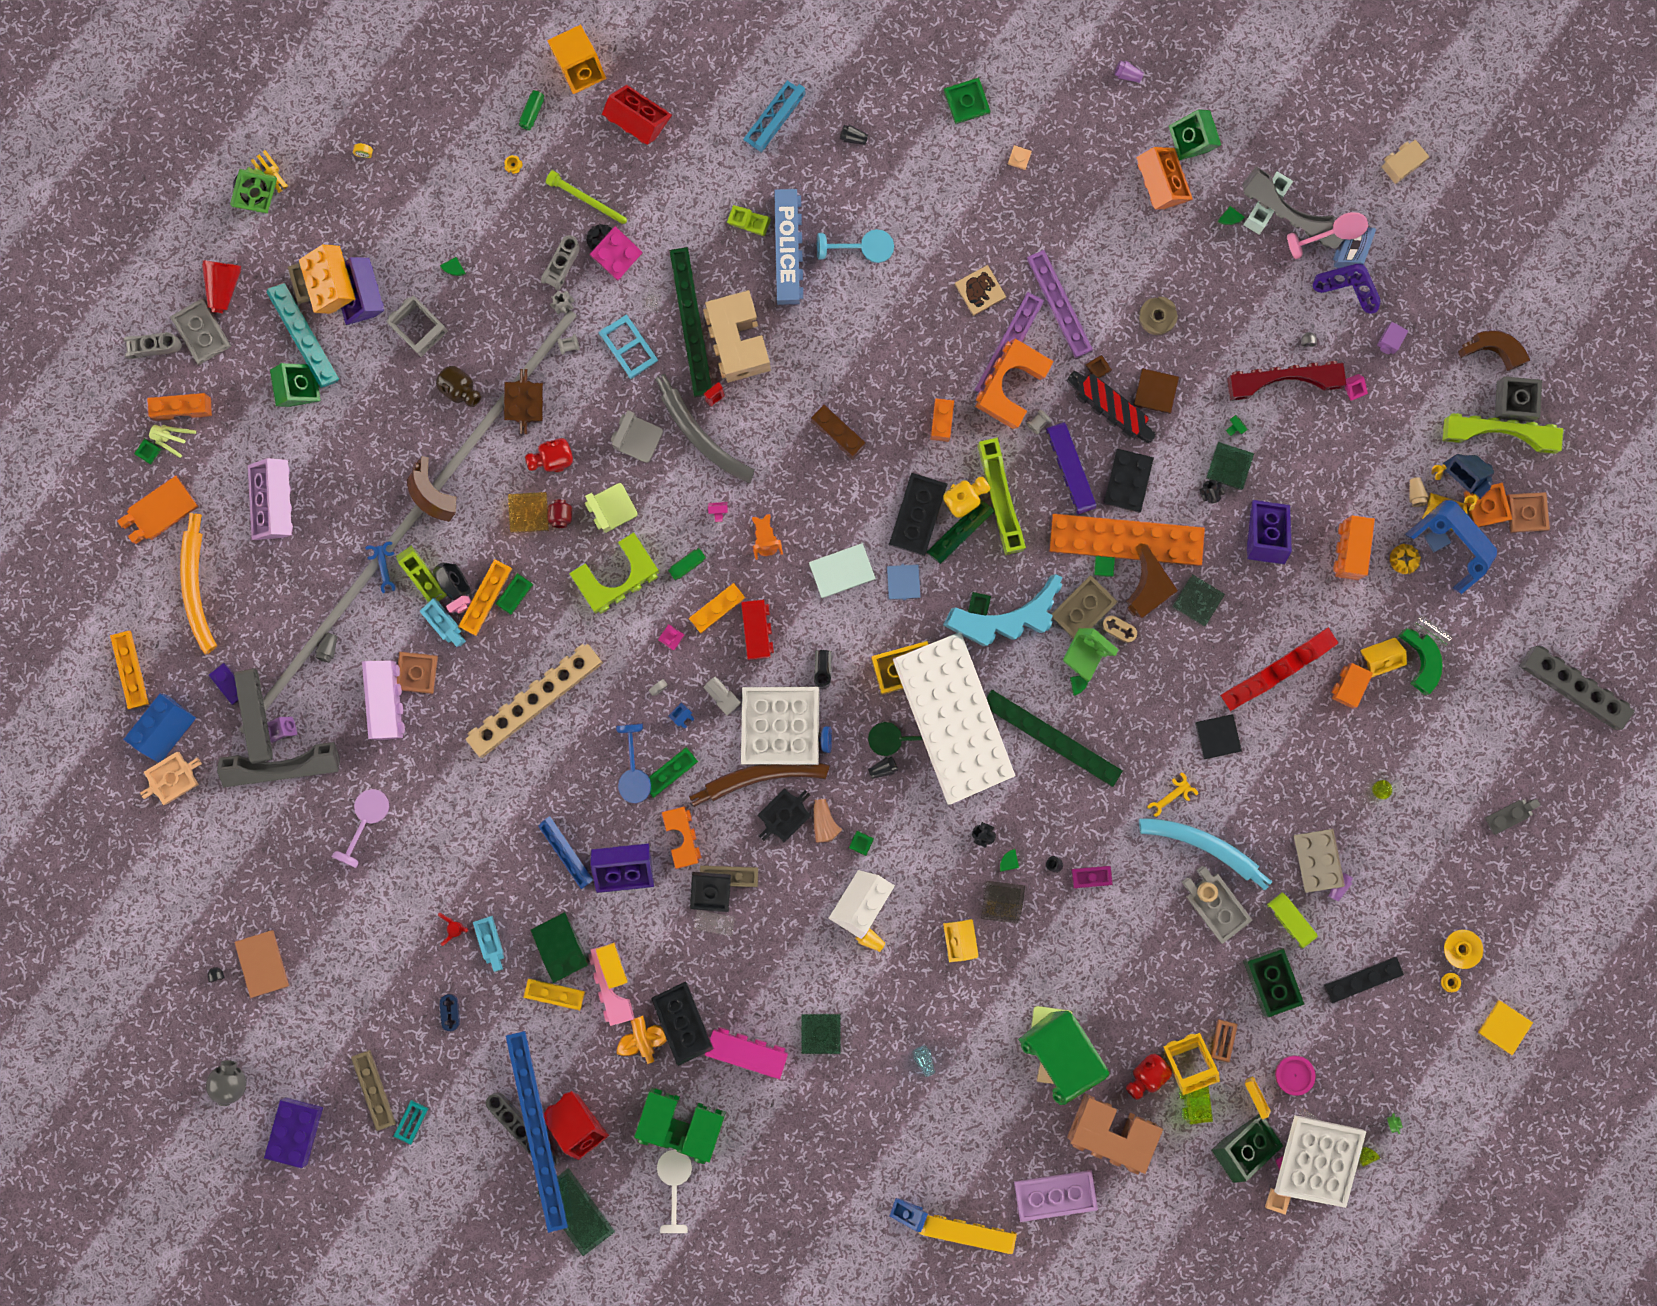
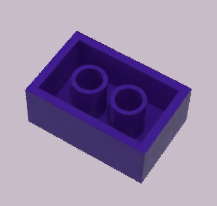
[264,1097,323,1168]

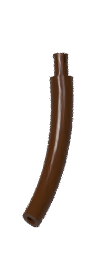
[689,763,830,807]

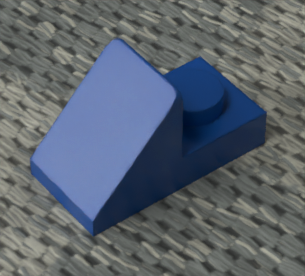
[889,1198,928,1232]

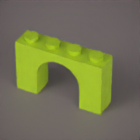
[569,532,660,614]

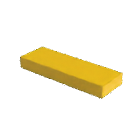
[523,978,585,1011]

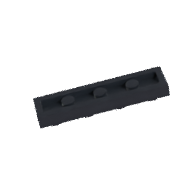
[1324,956,1404,1003]

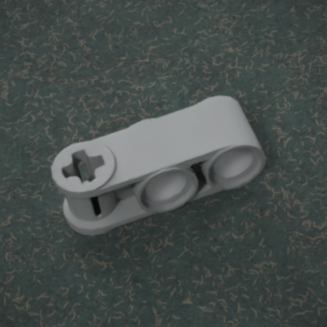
[541,235,580,291]
[124,332,182,359]

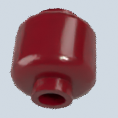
[547,499,572,528]

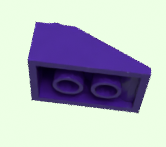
[1247,500,1292,565]

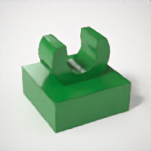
[1226,415,1249,436]

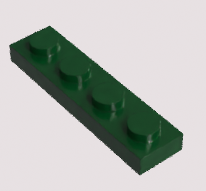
[927,499,994,564]

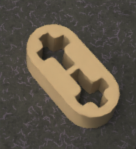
[1102,616,1137,643]

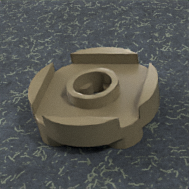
[1139,297,1178,335]

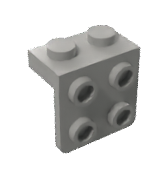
[611,410,663,463]

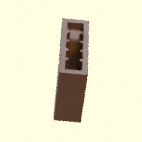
[1126,543,1178,618]

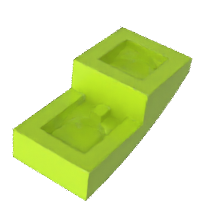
[727,205,771,237]

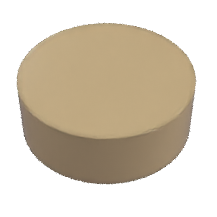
[1197,882,1218,902]

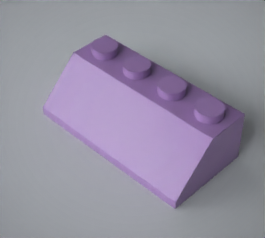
[248,458,293,540]
[362,661,405,740]

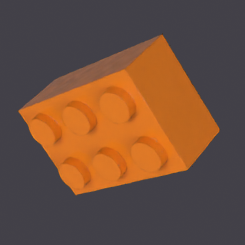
[1333,515,1375,580]

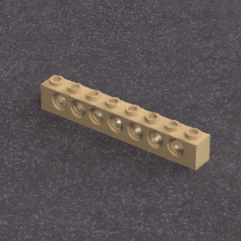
[465,644,603,758]

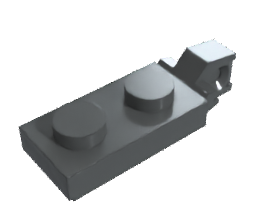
[1485,799,1541,835]

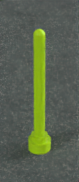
[545,170,627,224]

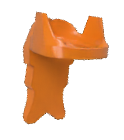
[752,514,783,560]

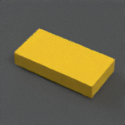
[1245,1076,1271,1120]

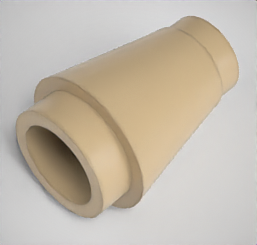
[1409,477,1429,507]

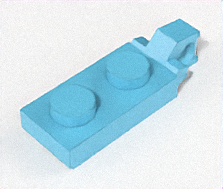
[420,598,466,647]
[473,916,504,972]

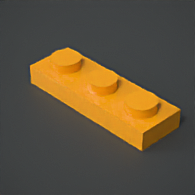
[689,583,745,633]

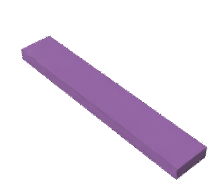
[1027,250,1093,359]
[974,292,1044,393]

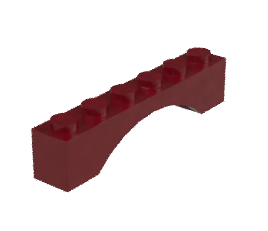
[1227,361,1347,401]

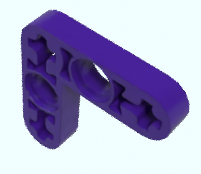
[1313,264,1381,314]

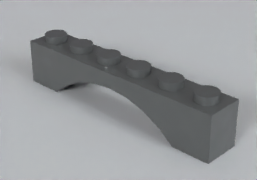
[1242,166,1344,250]
[217,742,340,788]

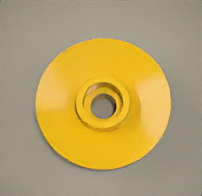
[1444,930,1483,969]

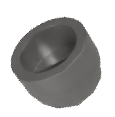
[1301,332,1317,347]

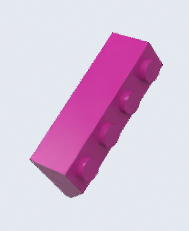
[705,1027,788,1079]

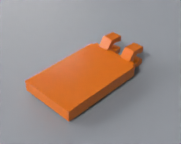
[117,476,199,544]

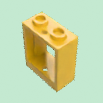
[1163,1033,1220,1095]

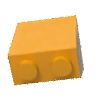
[547,24,606,94]

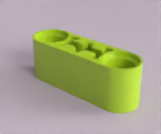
[1267,892,1318,949]

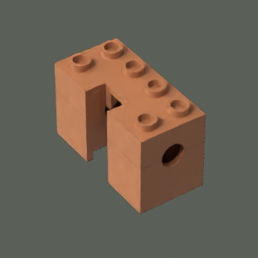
[1067,1093,1163,1175]

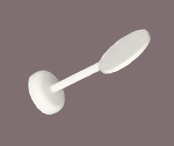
[657,1150,692,1233]

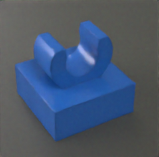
[668,702,694,728]

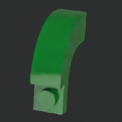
[1398,628,1443,695]

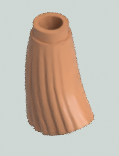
[814,799,842,843]

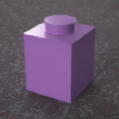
[1377,322,1408,354]

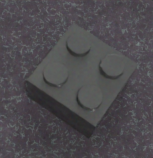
[1495,376,1542,422]

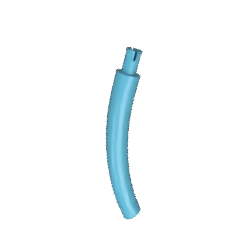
[1139,818,1272,890]

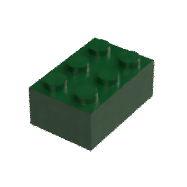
[1243,947,1305,1018]

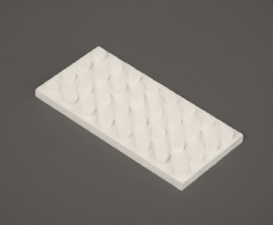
[893,632,1015,804]

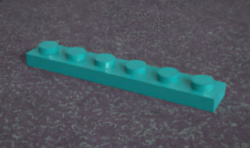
[266,283,339,388]

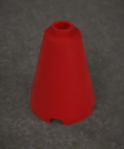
[202,260,241,313]

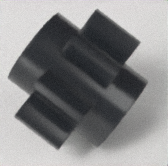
[1199,480,1225,504]
[972,822,996,848]

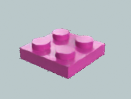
[589,226,643,281]

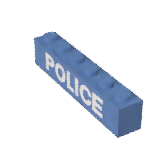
[775,189,803,305]

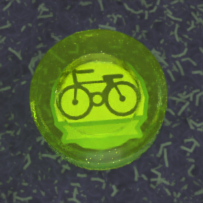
[1372,780,1392,799]

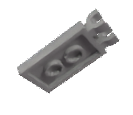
[1182,866,1253,944]

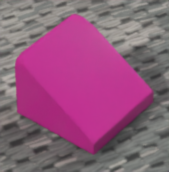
[1344,374,1368,401]

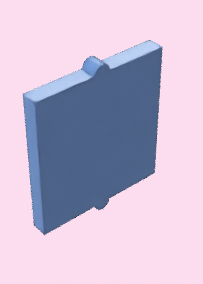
[887,564,920,601]

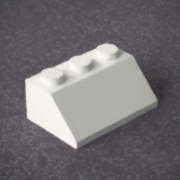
[829,870,895,939]

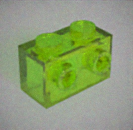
[1179,1086,1213,1124]

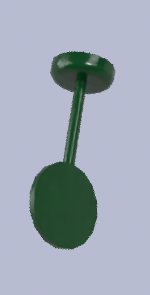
[868,722,923,756]

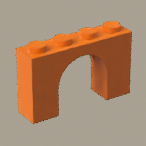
[975,338,1054,429]

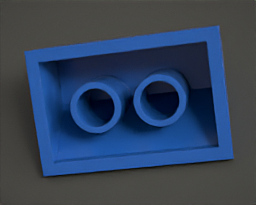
[123,693,196,763]

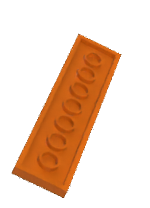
[1049,514,1205,566]

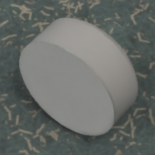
[649,679,668,696]

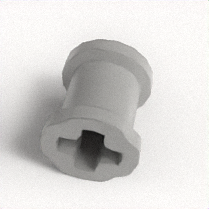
[557,334,580,355]
[1026,410,1052,435]

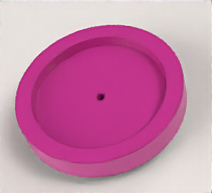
[1275,1055,1316,1096]

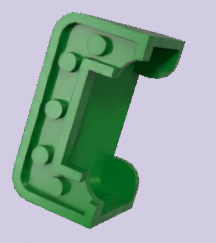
[1018,1011,1109,1105]

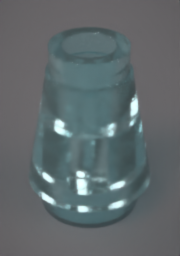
[912,1046,936,1077]

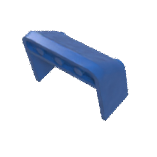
[1405,500,1497,594]

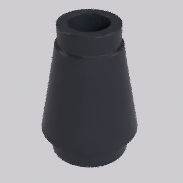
[840,124,868,145]
[868,757,898,779]

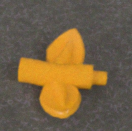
[616,1016,667,1064]

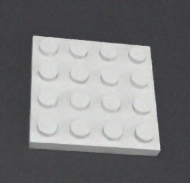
[741,687,819,765]
[1274,1115,1366,1208]

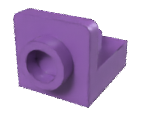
[267,717,297,743]

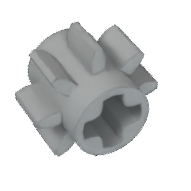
[550,290,575,315]

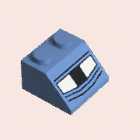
[1332,228,1376,274]

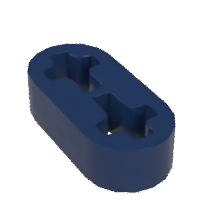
[440,994,460,1032]

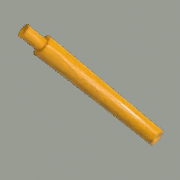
[180,513,217,655]

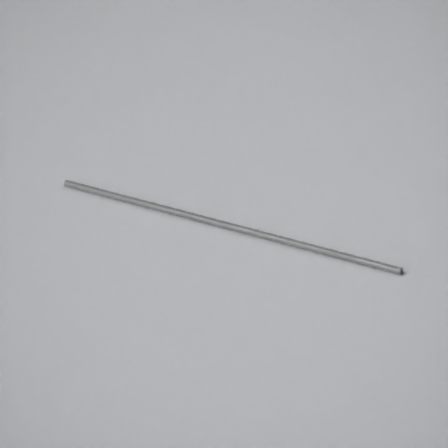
[239,310,577,734]

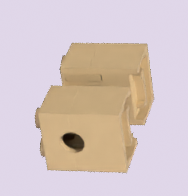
[703,290,771,383]

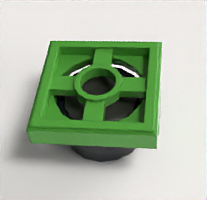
[230,167,277,214]

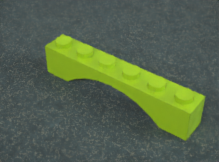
[1442,413,1563,454]
[977,437,1026,556]

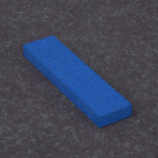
[538,816,593,889]

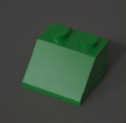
[1168,109,1222,161]
[270,363,321,407]

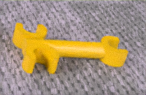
[1147,772,1198,817]

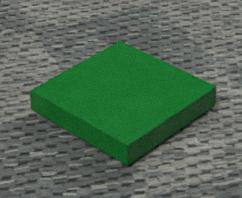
[944,77,991,124]

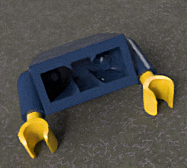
[1431,454,1494,511]

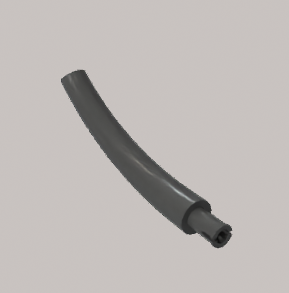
[655,374,755,484]

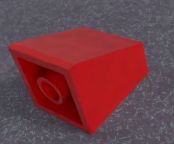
[544,1091,609,1160]

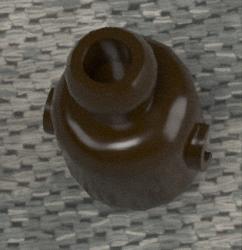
[436,365,481,407]

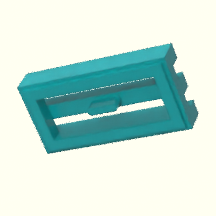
[393,1100,429,1145]

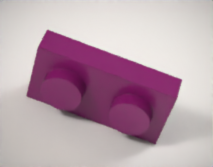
[1071,866,1113,888]

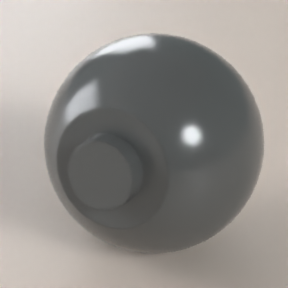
[206,1060,247,1106]

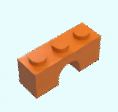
[147,393,212,421]
[662,807,702,869]

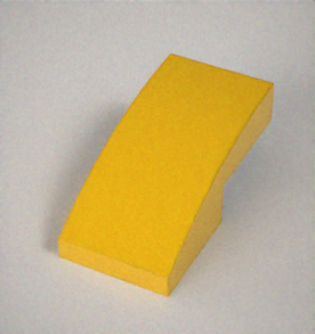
[596,943,628,989]

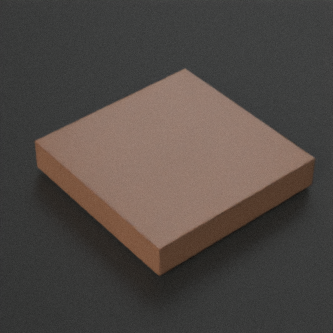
[1507,492,1550,533]
[397,652,438,694]

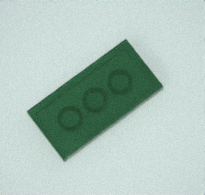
[536,1168,615,1256]

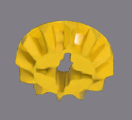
[1390,543,1421,574]

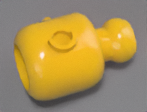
[943,476,991,518]

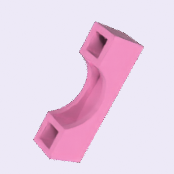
[588,944,635,1026]

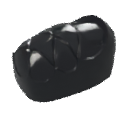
[432,562,471,600]

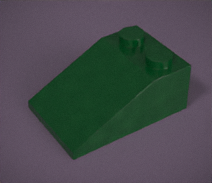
[530,912,591,983]
[1211,1114,1283,1183]

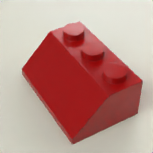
[601,85,672,145]

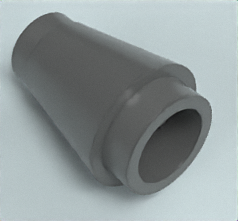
[315,633,338,663]

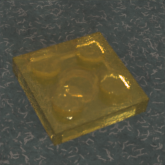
[508,492,549,533]

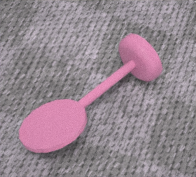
[1287,212,1368,259]

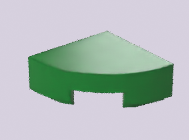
[1218,206,1244,225]
[440,257,466,276]
[1070,675,1089,696]
[1000,849,1019,872]

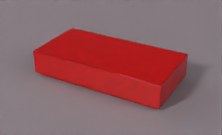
[704,382,725,407]

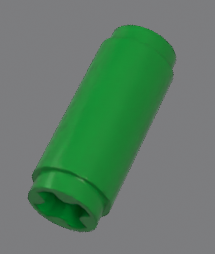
[518,90,545,130]
[668,548,706,581]

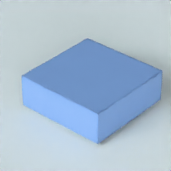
[1424,531,1451,553]

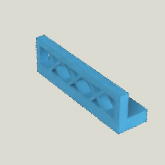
[744,80,806,153]

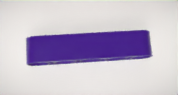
[1046,422,1096,515]

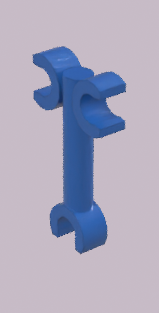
[365,541,395,593]

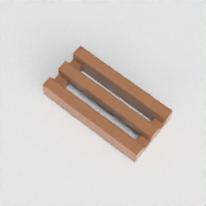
[1210,1019,1238,1062]

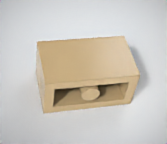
[1382,139,1429,184]

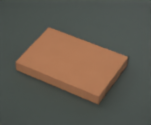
[234,930,289,998]

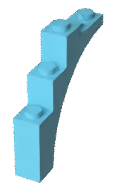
[943,574,1063,646]

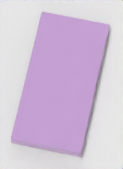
[1014,1170,1098,1222]

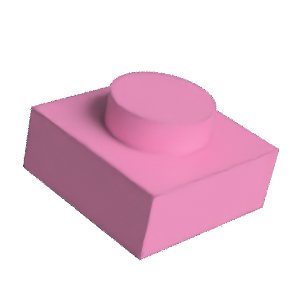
[446,596,472,614]

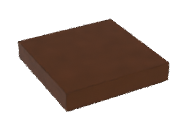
[1134,368,1179,414]

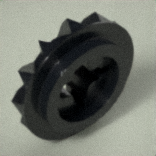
[586,223,612,251]

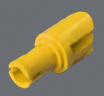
[250,150,288,193]

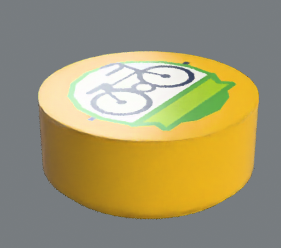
[353,143,373,158]

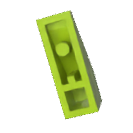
[396,545,447,602]

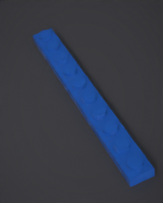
[506,1031,568,1233]

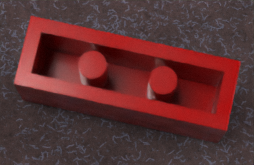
[741,599,774,661]

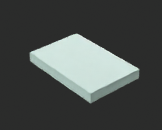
[809,543,876,598]

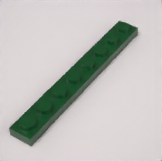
[669,247,712,398]
[986,690,1123,787]

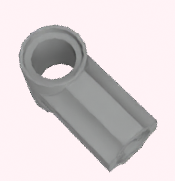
[703,676,741,716]

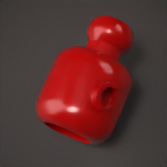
[525,438,573,472]
[1126,1054,1172,1100]

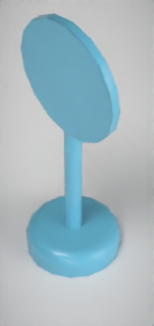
[816,229,894,263]

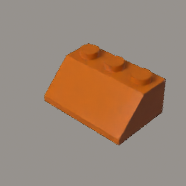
[1136,147,1193,209]

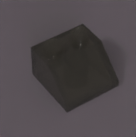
[980,880,1025,924]

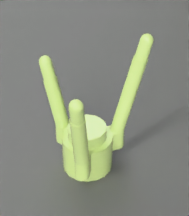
[149,425,196,458]

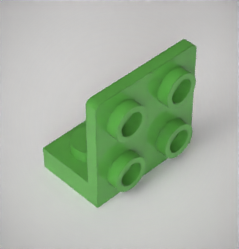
[1063,628,1119,681]

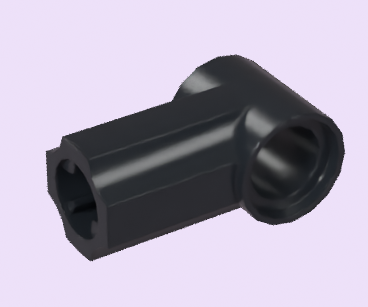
[814,650,832,689]

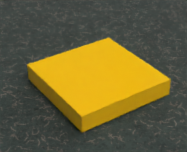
[1478,1000,1533,1055]

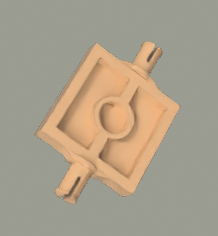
[140,752,202,805]

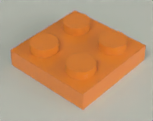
[1463,483,1512,527]

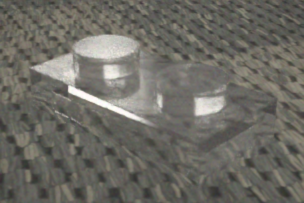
[694,910,735,936]

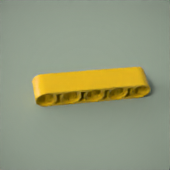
[919,1215,1017,1254]

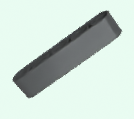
[235,668,273,764]
[486,1092,559,1166]

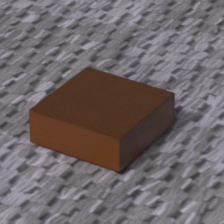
[1085,355,1112,379]

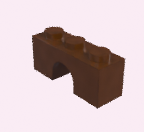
[811,405,866,460]

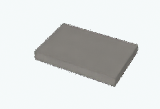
[170,298,232,365]

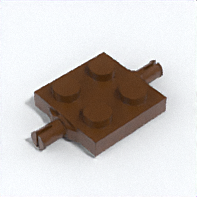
[504,369,543,434]

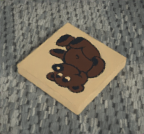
[955,265,1006,316]

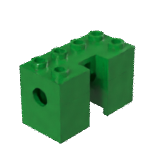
[634,1087,726,1164]

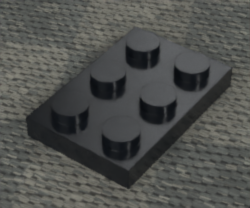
[1103,448,1154,513]

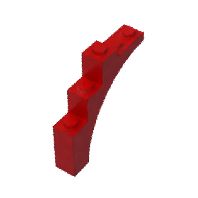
[1220,627,1339,711]

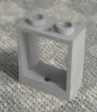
[386,295,448,357]

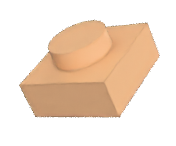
[1008,145,1032,170]
[1265,1188,1291,1215]

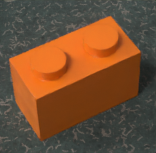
[930,398,954,442]
[1331,663,1373,709]

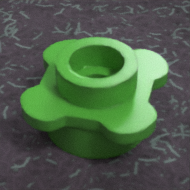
[1387,1113,1403,1134]

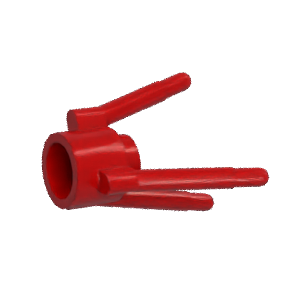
[438,913,469,946]

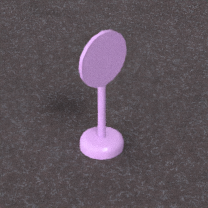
[332,789,389,868]

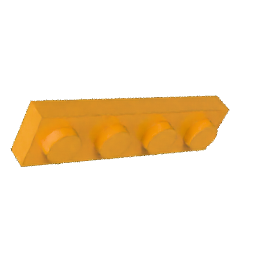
[458,559,512,636]
[110,630,149,710]

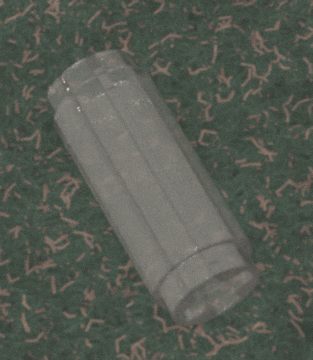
[1412,615,1452,648]

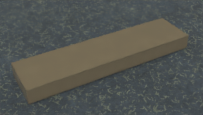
[351,1050,396,1131]

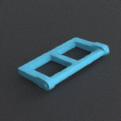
[599,314,658,379]

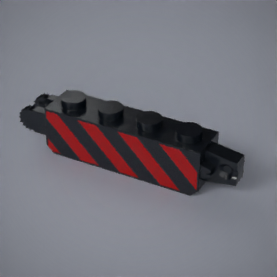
[1066,371,1156,444]

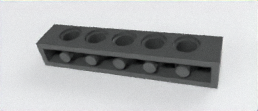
[1519,646,1635,731]

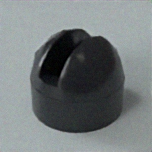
[1046,856,1063,873]
[208,967,225,982]

